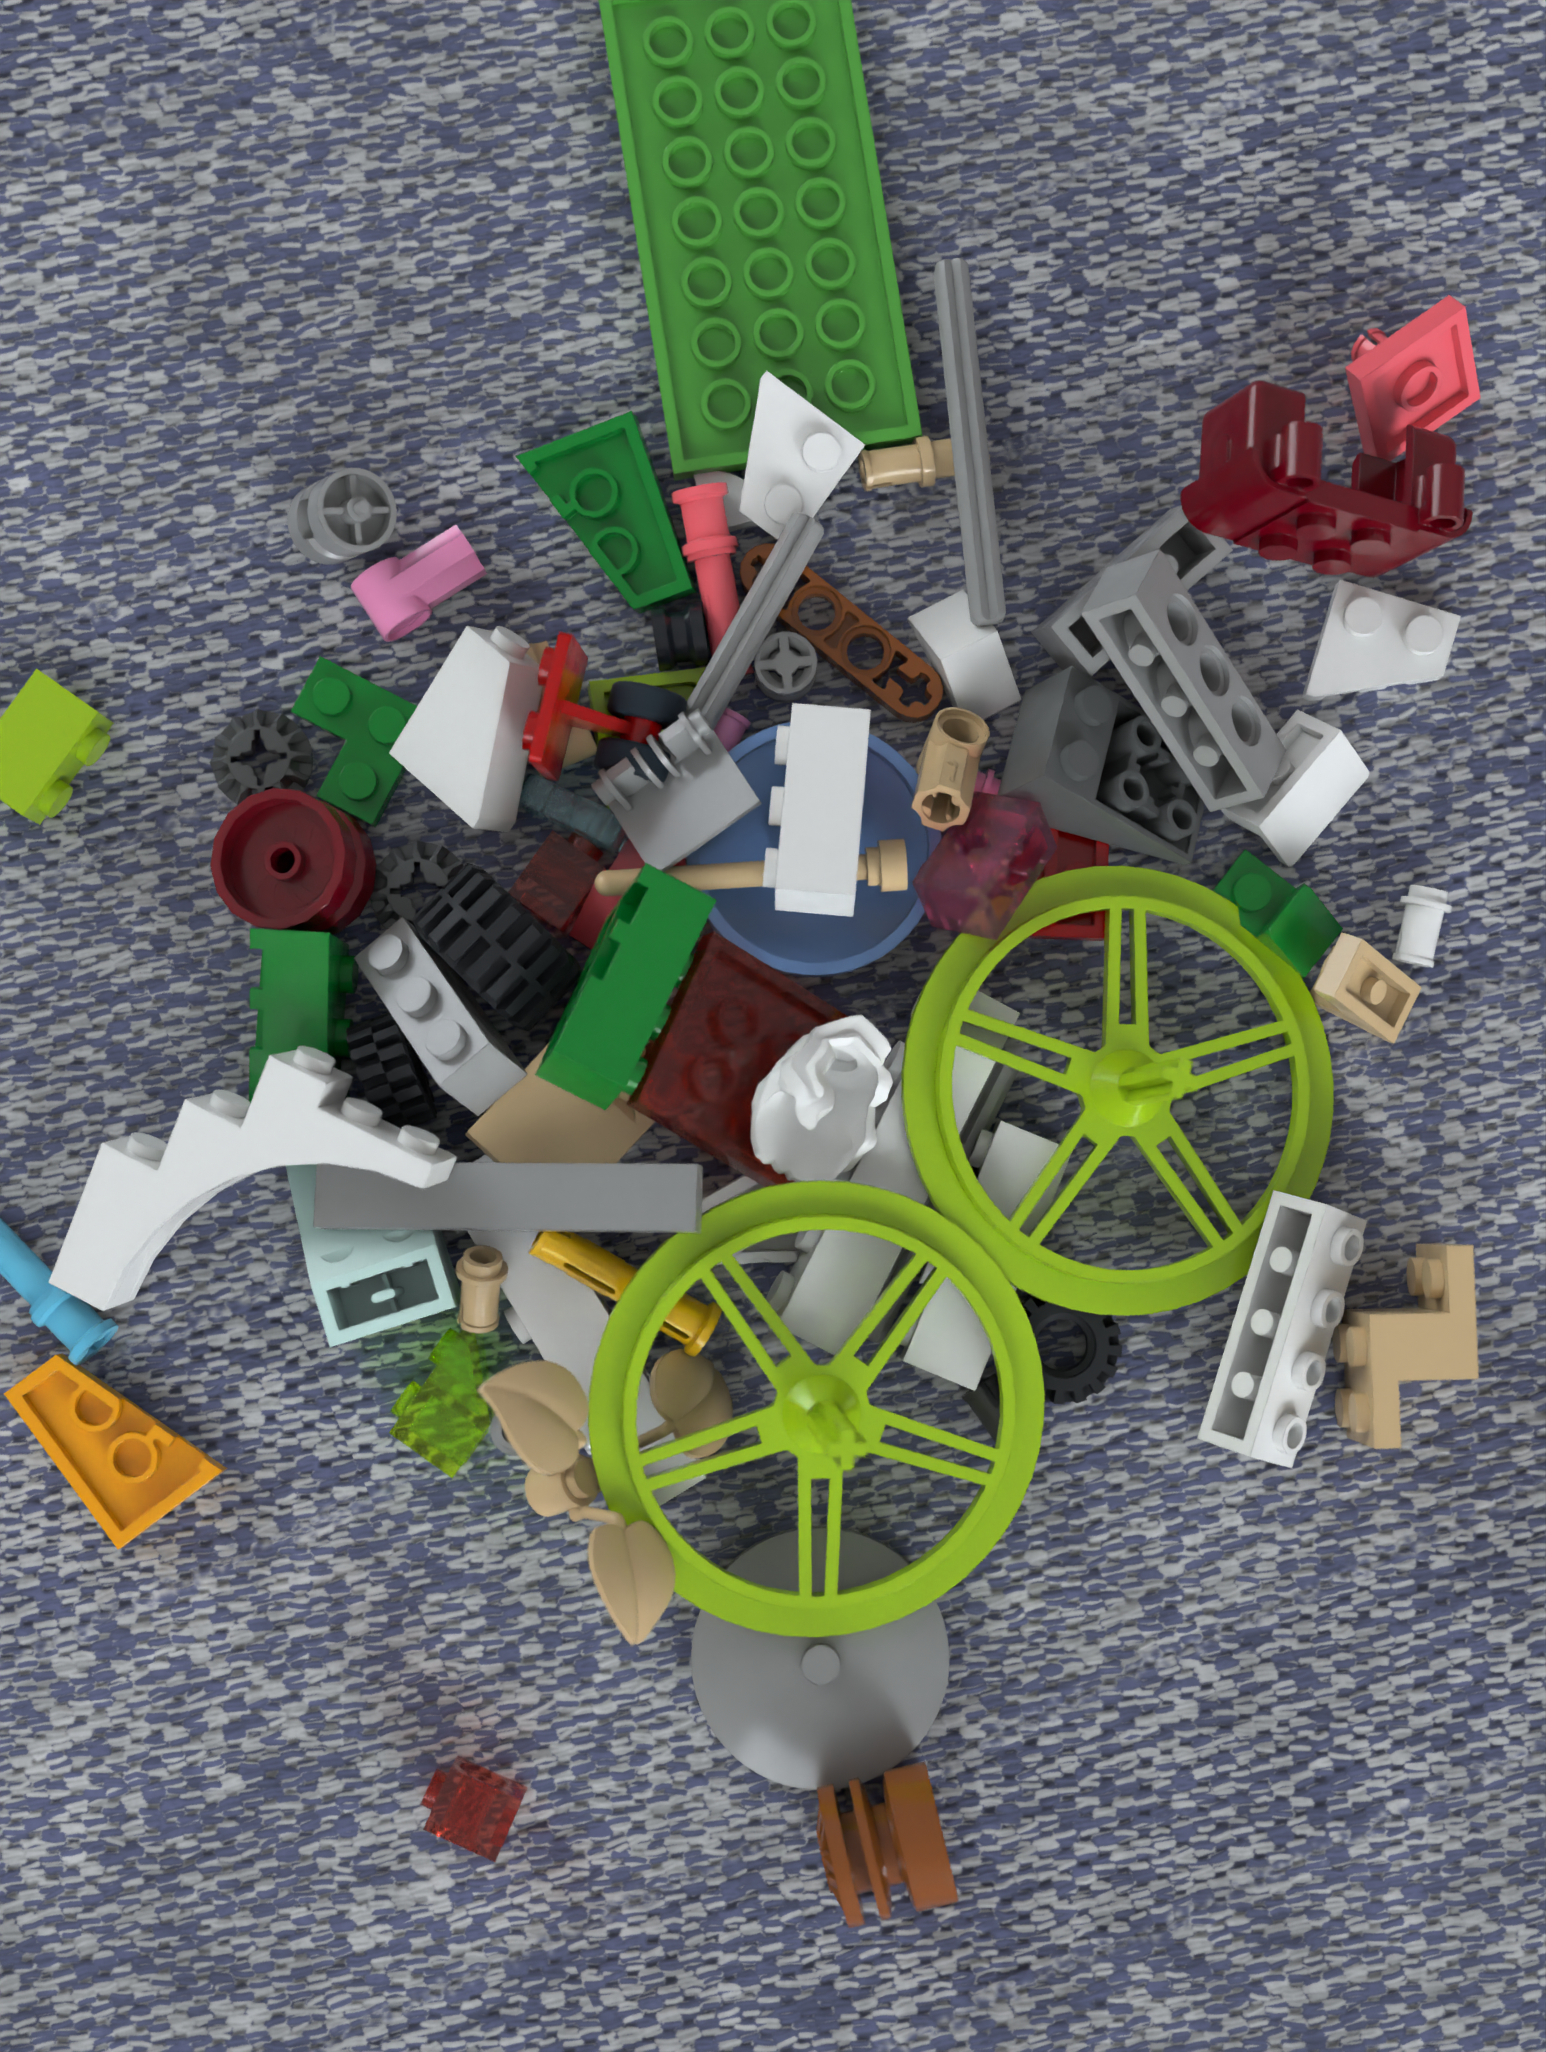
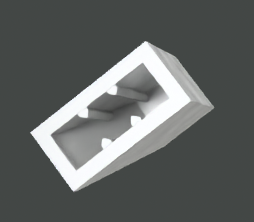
[389,626,542,832]

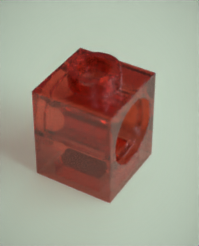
[508,830,606,936]
[421,1756,528,1862]

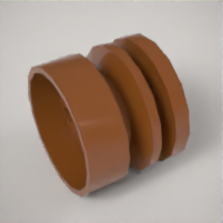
[816,1761,959,1928]

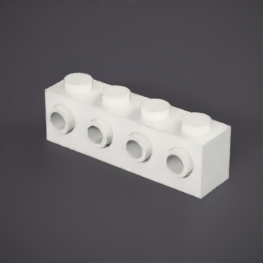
[1198,1190,1367,1468]

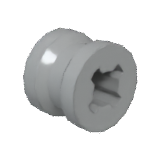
[754,631,818,703]

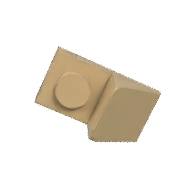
[1310,932,1422,1044]

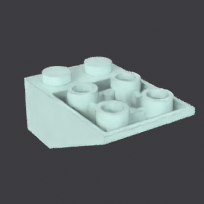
[286,1164,461,1347]

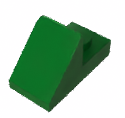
[1212,849,1343,979]

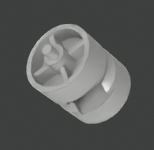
[287,468,397,565]

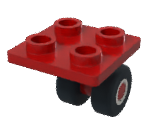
[522,632,687,783]

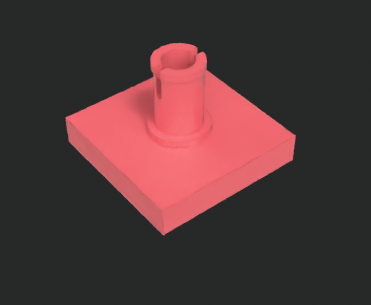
[1345,295,1481,461]

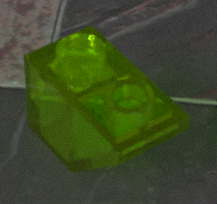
[389,1327,495,1478]

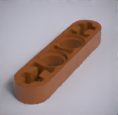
[740,543,943,723]

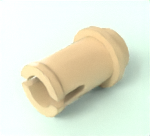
[455,1245,508,1334]

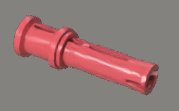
[671,482,754,676]

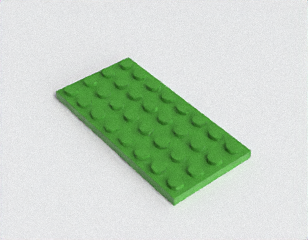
[599,0,923,481]

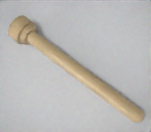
[594,839,908,896]

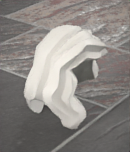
[750,1015,893,1181]

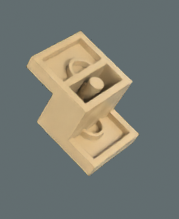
[1332,1243,1479,1449]

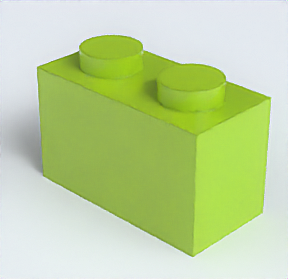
[0,668,113,825]

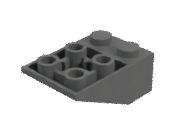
[997,666,1205,865]

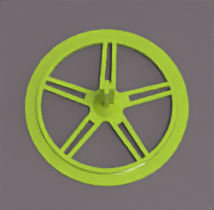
[901,866,1334,1316]
[588,1180,1044,1637]

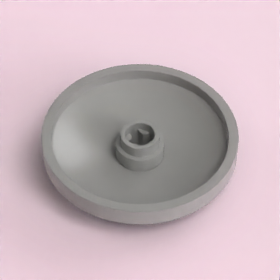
[691,1525,950,1790]

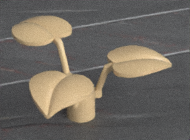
[478,1349,733,1645]

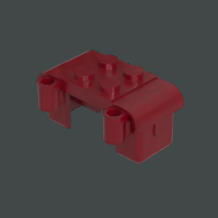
[1181,380,1473,578]

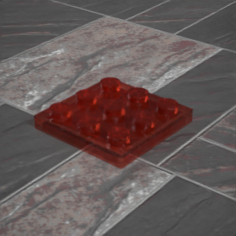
[626,931,848,1187]

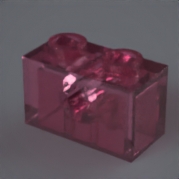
[912,791,1058,940]

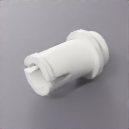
[1392,885,1452,968]

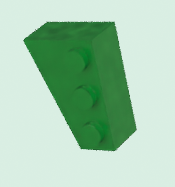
[535,863,716,1110]
[249,928,359,1103]

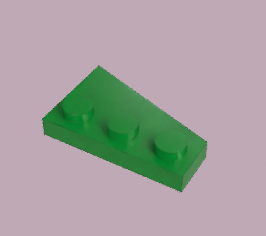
[516,411,697,614]

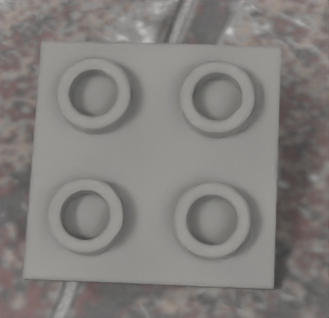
[591,708,762,872]

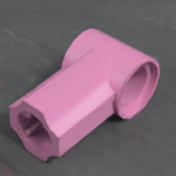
[351,525,487,642]

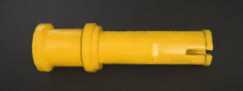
[528,1231,722,1357]

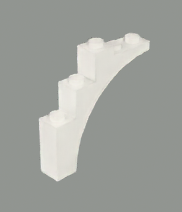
[48,1046,457,1311]

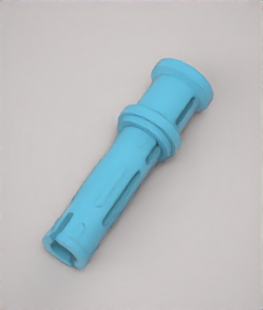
[0,1218,119,1366]

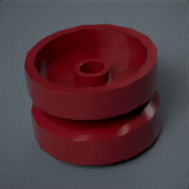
[210,788,377,935]

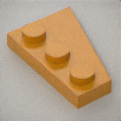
[4,1353,227,1550]

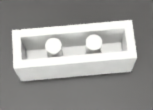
[763,703,871,917]

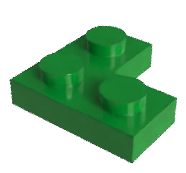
[290,656,417,828]

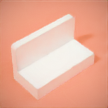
[1221,709,1369,867]

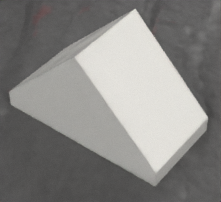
[907,589,1021,720]

